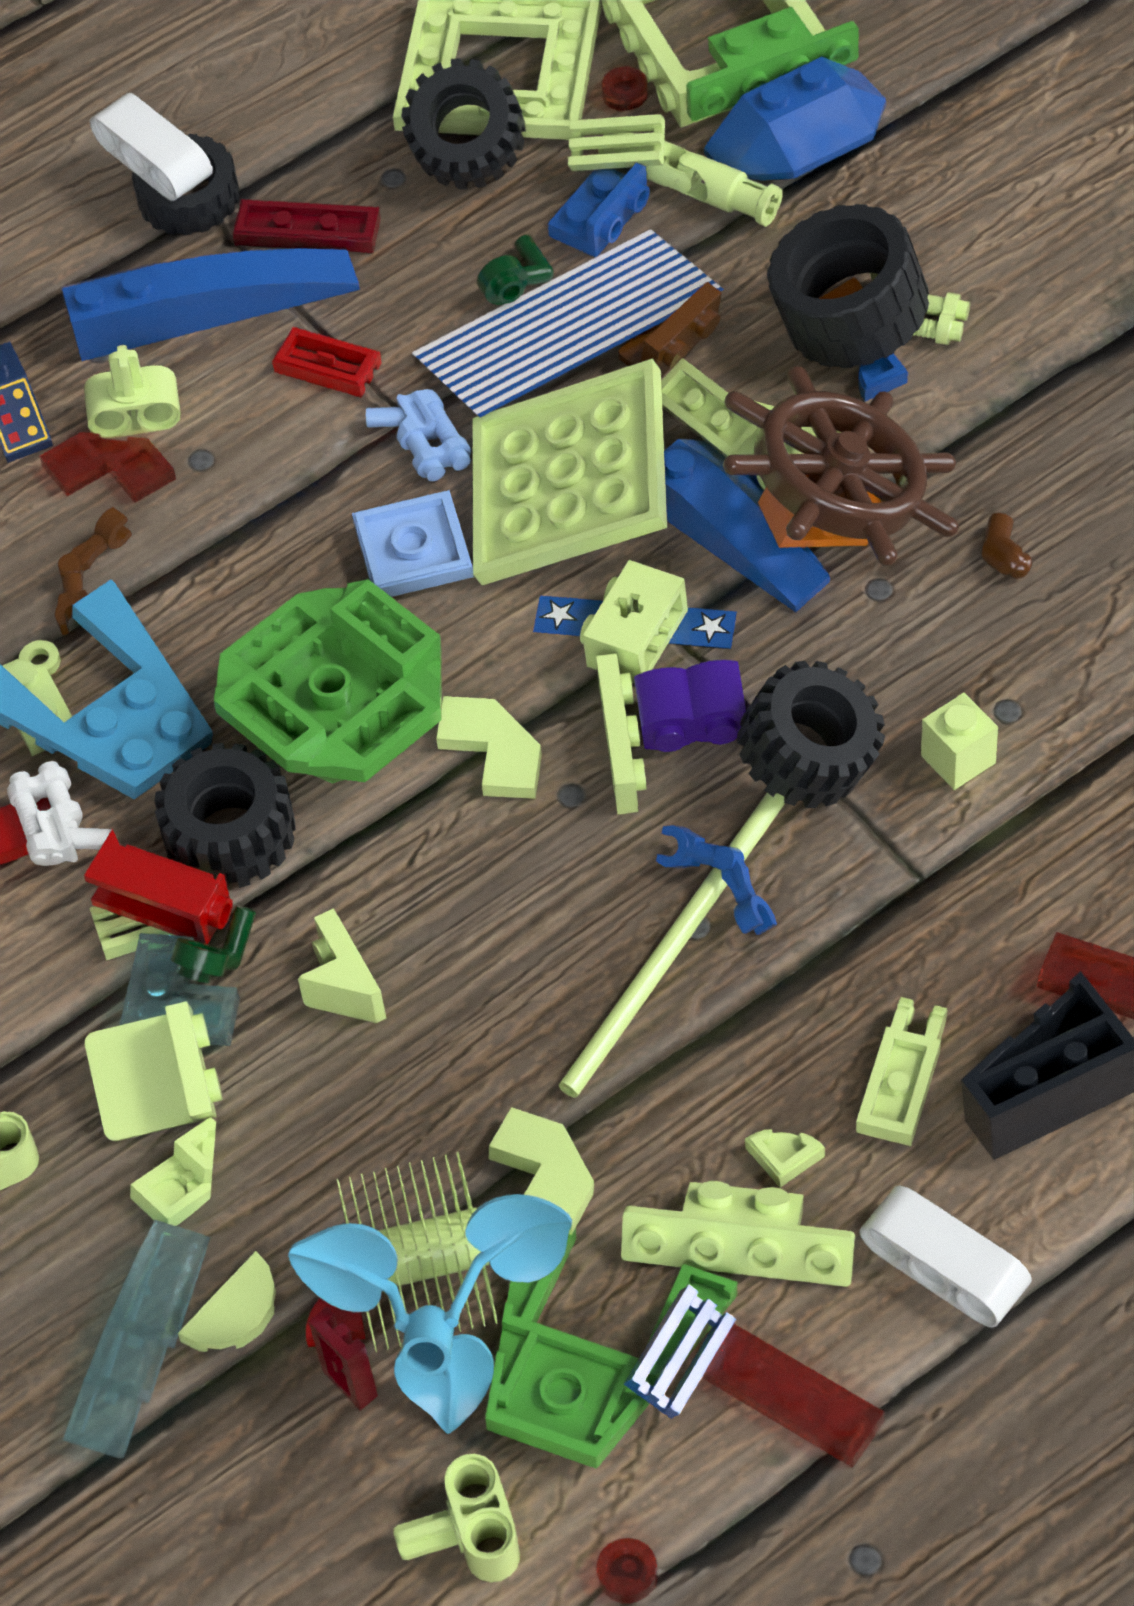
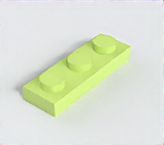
[661,358,760,457]
[596,653,647,815]

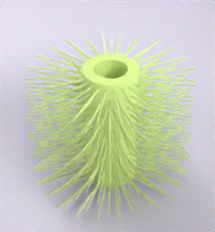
[337,1151,497,1352]

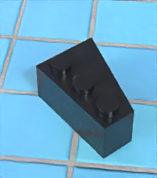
[961,971,1134,1160]

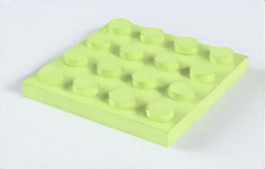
[473,359,667,585]

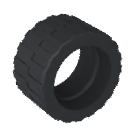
[767,204,929,368]

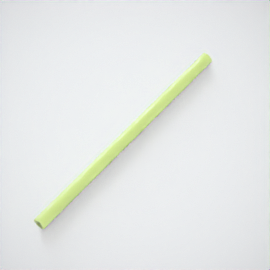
[559,793,785,1098]

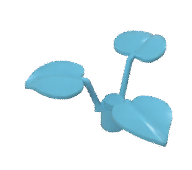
[288,1194,572,1434]

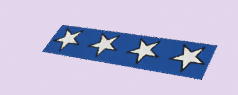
[533,595,737,649]

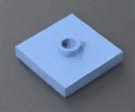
[352,490,474,597]

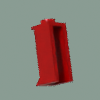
[84,829,233,944]

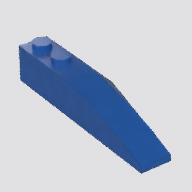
[61,249,360,361]

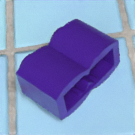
[634,660,746,752]

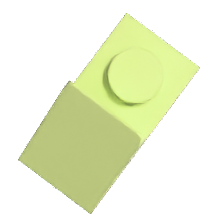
[298,908,386,1023]

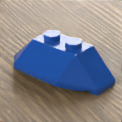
[704,57,886,181]

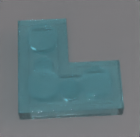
[120,933,240,1046]

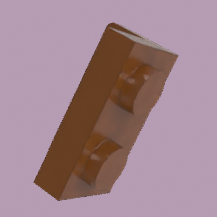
[618,282,722,378]

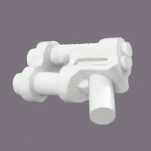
[7,761,112,866]

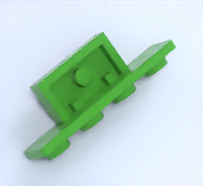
[686,6,859,121]

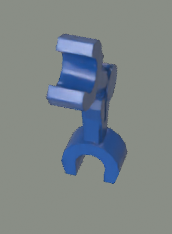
[656,825,777,935]

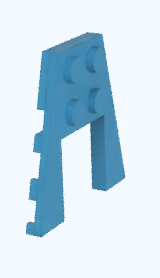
[0,579,213,800]

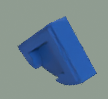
[858,353,908,402]

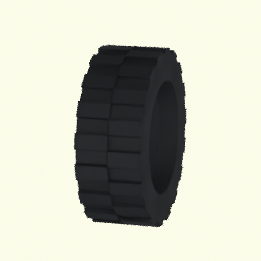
[132,134,239,235]

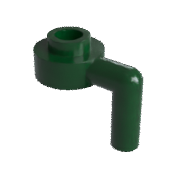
[477,234,554,305]
[170,905,256,983]

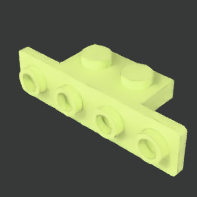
[621,1181,855,1286]

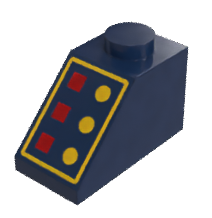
[0,341,53,463]

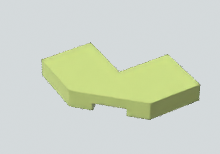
[436,696,542,799]
[489,1107,594,1235]

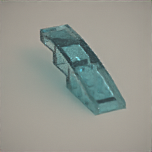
[63,1220,211,1459]

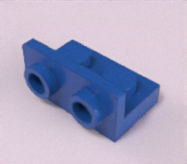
[548,163,650,258]

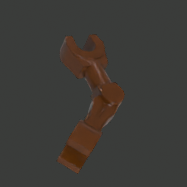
[55,507,132,635]

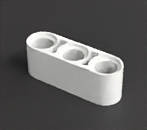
[90,93,212,201]
[859,1185,1032,1327]

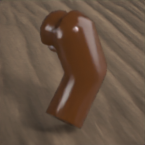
[981,513,1032,579]

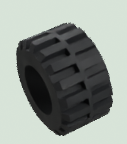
[401,58,526,189]
[737,661,885,808]
[154,743,296,888]

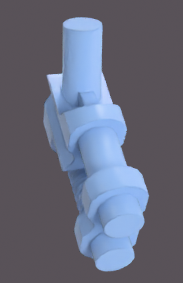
[366,389,471,481]

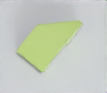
[130,1117,216,1233]

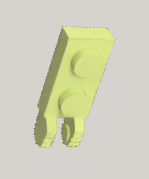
[856,997,948,1146]

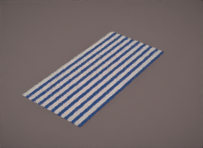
[412,229,724,417]

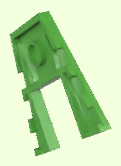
[485,1228,738,1469]

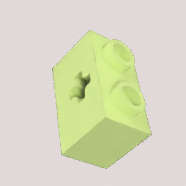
[580,560,688,683]

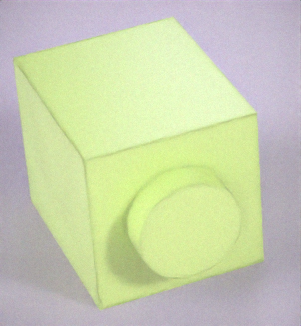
[921,693,998,790]

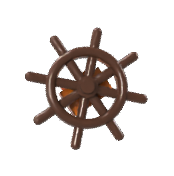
[723,366,959,566]

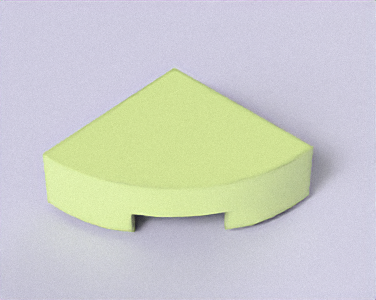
[745,1129,825,1188]

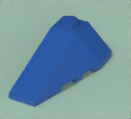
[664,439,830,613]

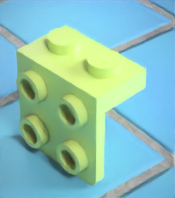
[85,1001,223,1141]

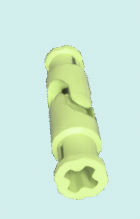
[598,132,782,227]

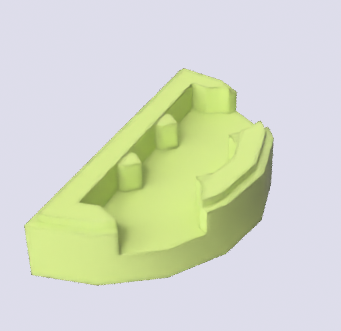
[178,1251,276,1352]

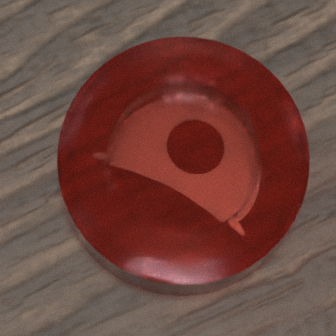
[601,66,648,111]
[596,1538,658,1604]

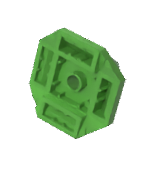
[214,579,442,784]

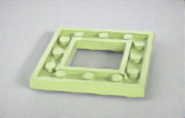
[393,0,601,140]

